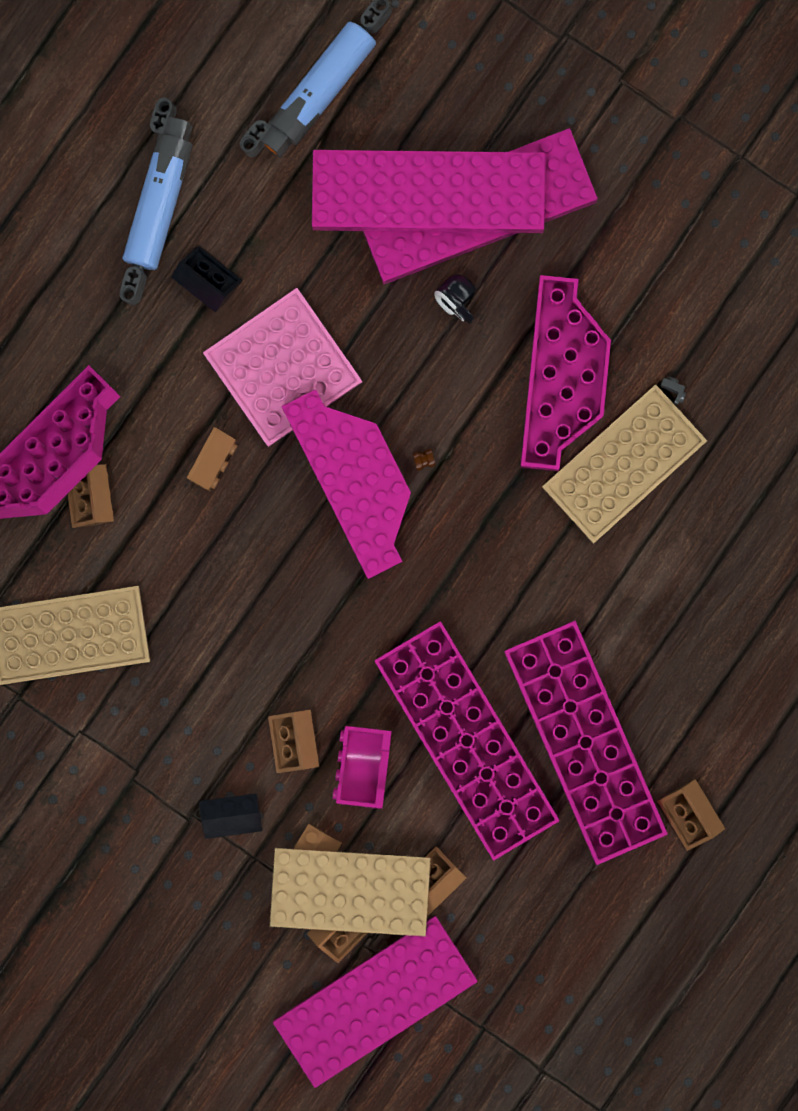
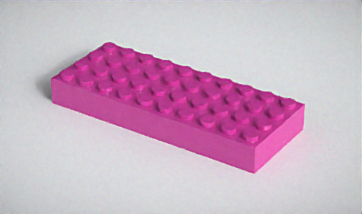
[273,915,478,1088]

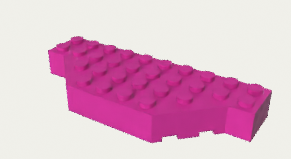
[520,275,611,471]
[0,365,120,519]
[281,389,411,579]

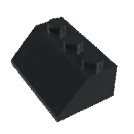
[171,245,243,312]
[199,793,263,839]

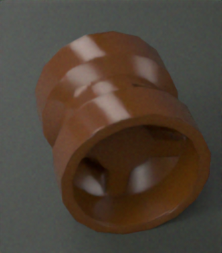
[412,448,436,471]

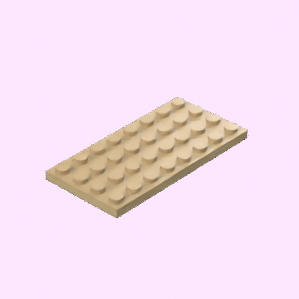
[542,384,707,544]
[0,586,150,685]
[270,848,430,936]

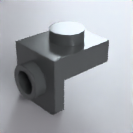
[660,377,686,406]

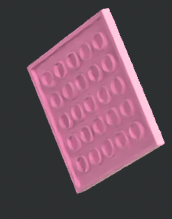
[203,288,362,447]

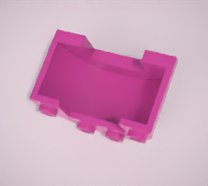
[333,726,391,809]

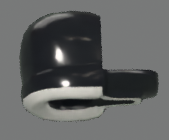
[434,274,477,324]

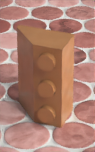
[187,427,238,492]
[67,465,114,528]
[268,710,319,773]
[657,779,725,851]
[294,823,342,852]
[425,846,466,917]
[307,929,367,963]

